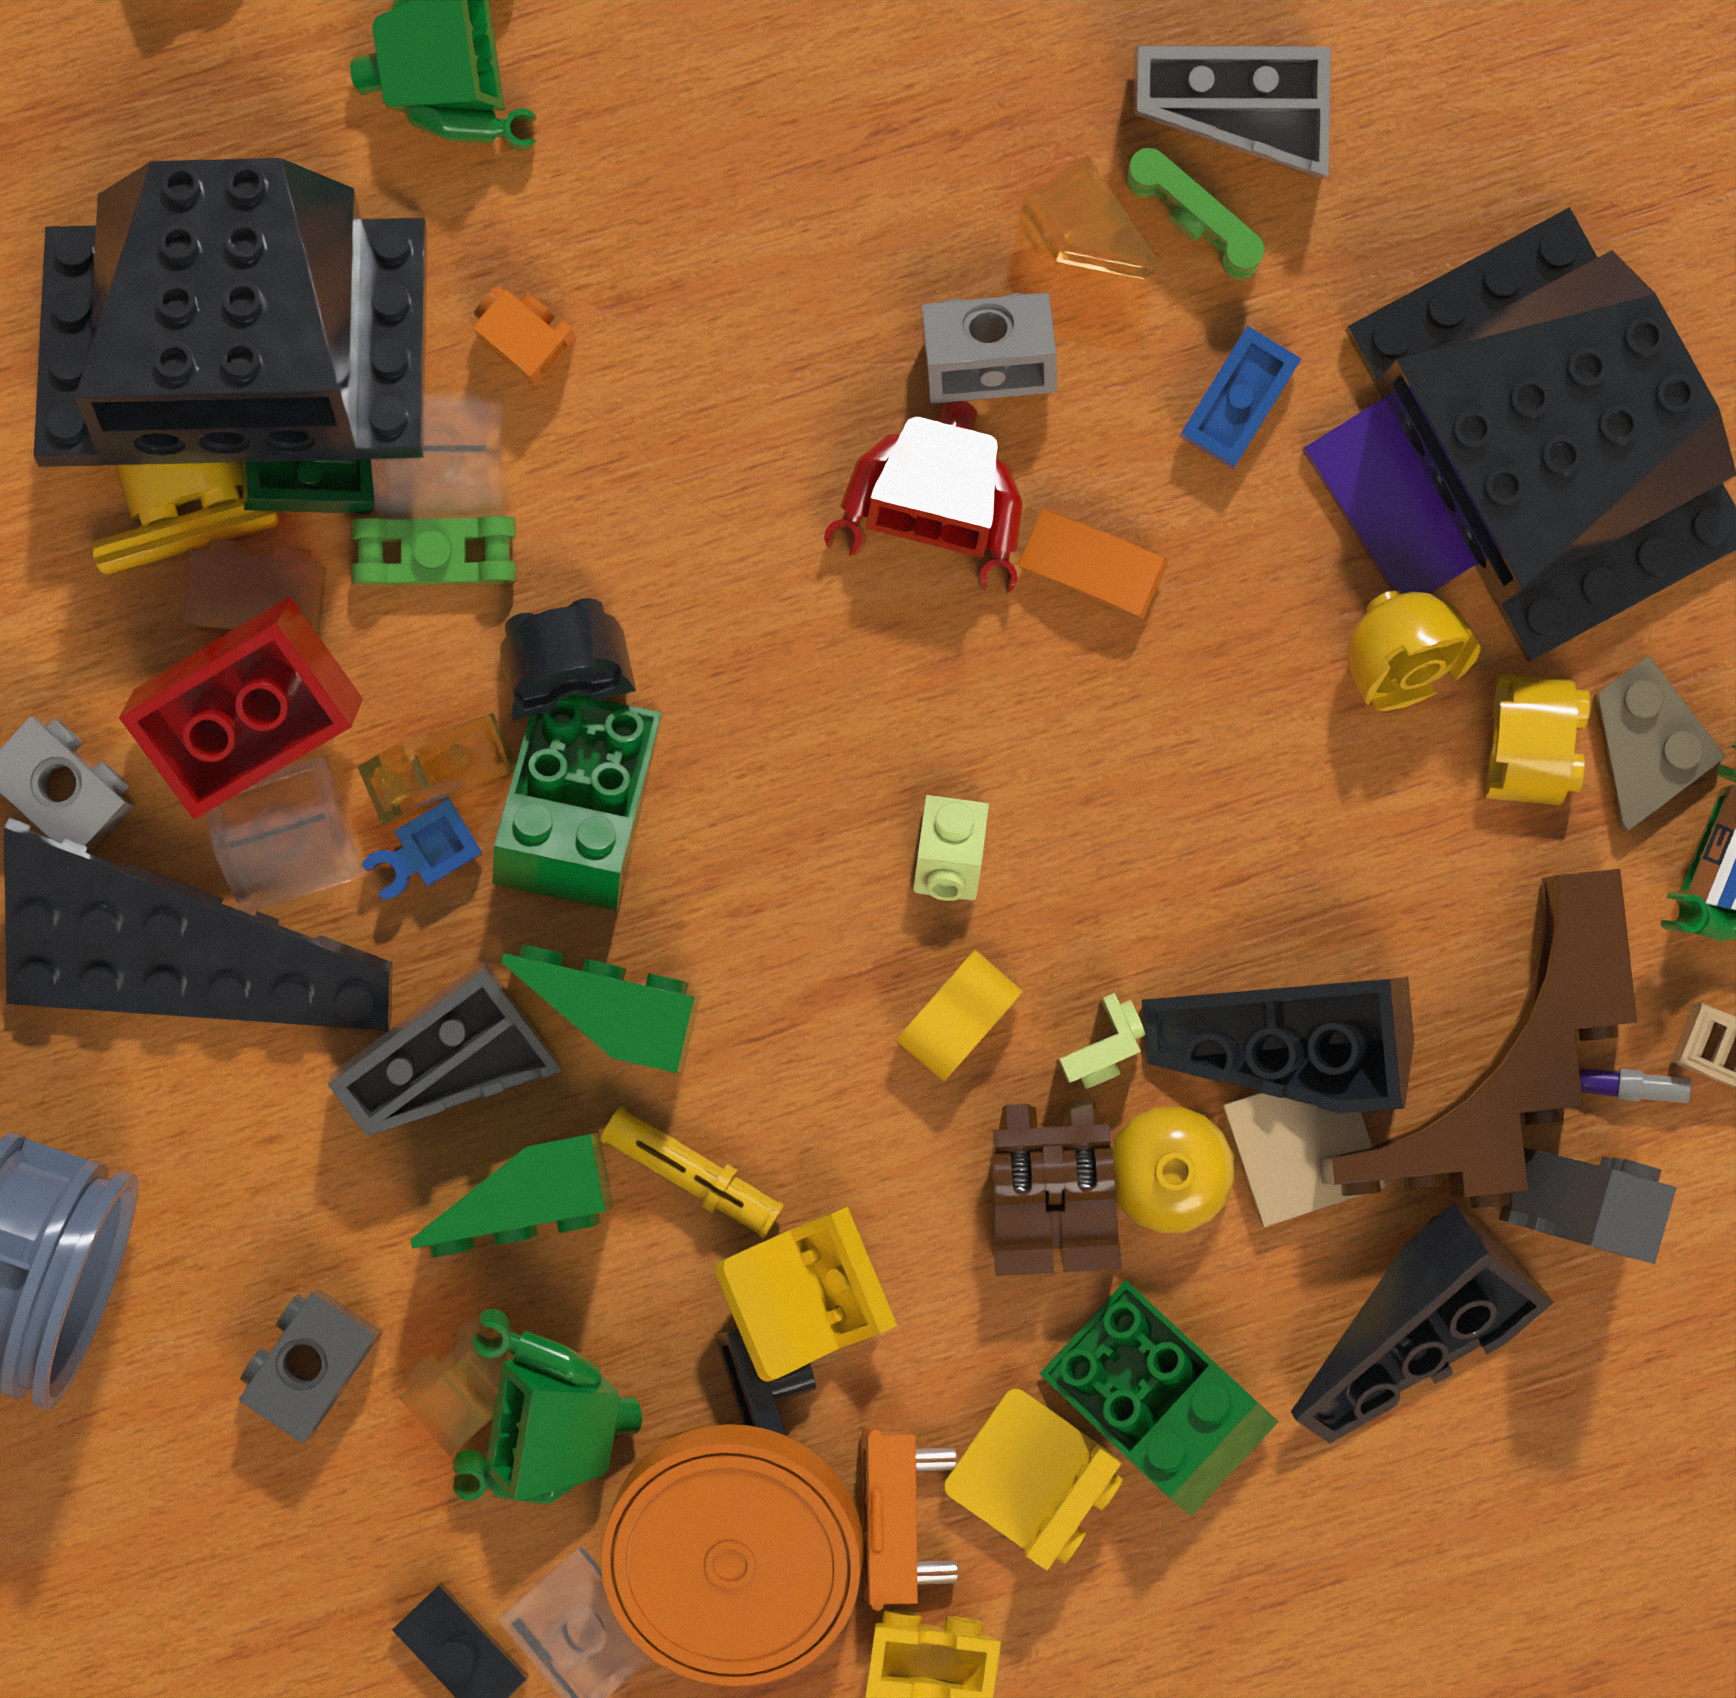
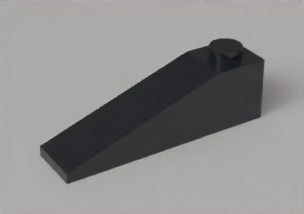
[1142,977,1414,1113]
[1290,1202,1554,1443]

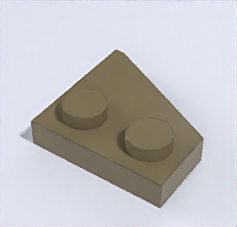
[1594,656,1726,832]

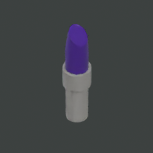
[1579,1069,1691,1103]

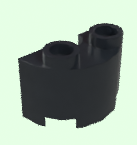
[500,598,636,721]

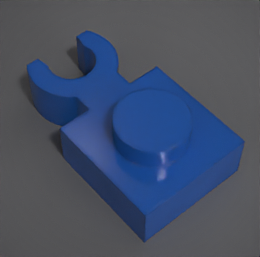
[362,798,484,900]

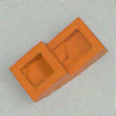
[1017,508,1168,619]

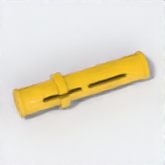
[600,1106,785,1239]

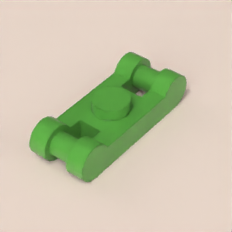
[1126,148,1265,280]
[351,516,516,586]

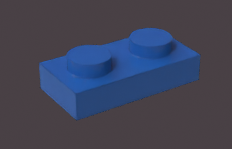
[1179,325,1302,469]

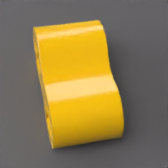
[896,949,1023,1082]

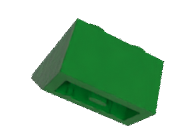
[492,694,662,911]
[501,944,700,1073]
[410,1132,613,1258]
[1039,1280,1279,1516]

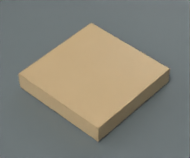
[1222,1092,1386,1227]

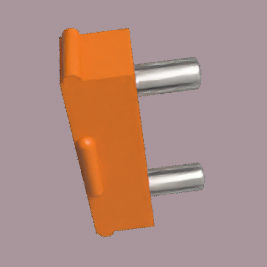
[861,1425,958,1611]

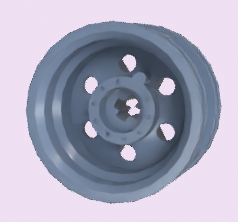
[0,1132,139,1411]

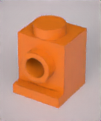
[472,286,576,387]

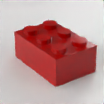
[119,596,363,820]

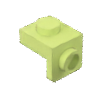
[913,795,989,901]
[1057,993,1146,1089]

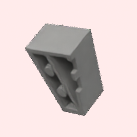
[1133,46,1331,179]

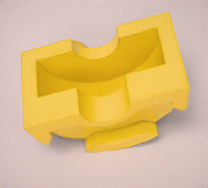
[116,462,243,527]
[1485,673,1590,806]
[865,1609,1001,1698]

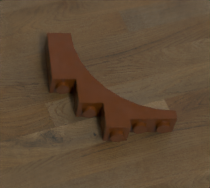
[1320,869,1637,1208]

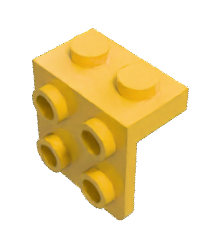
[715,1206,898,1382]
[944,1388,1123,1571]

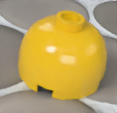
[1348,590,1481,711]
[1111,1106,1235,1234]

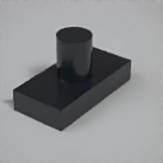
[715,1327,816,1436]
[392,1583,529,1698]

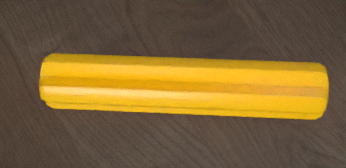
[92,498,279,575]

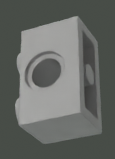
[922,293,1057,404]
[0,716,135,854]

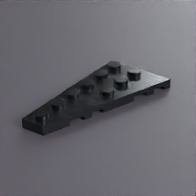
[4,818,393,1031]

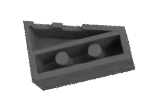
[328,960,562,1136]
[1499,1147,1677,1264]

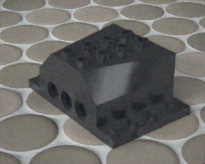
[34,158,427,467]
[1345,207,1736,662]

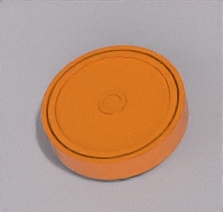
[601,1424,864,1686]

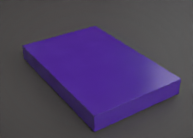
[1303,398,1476,594]

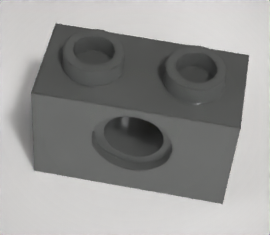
[239,1289,382,1443]

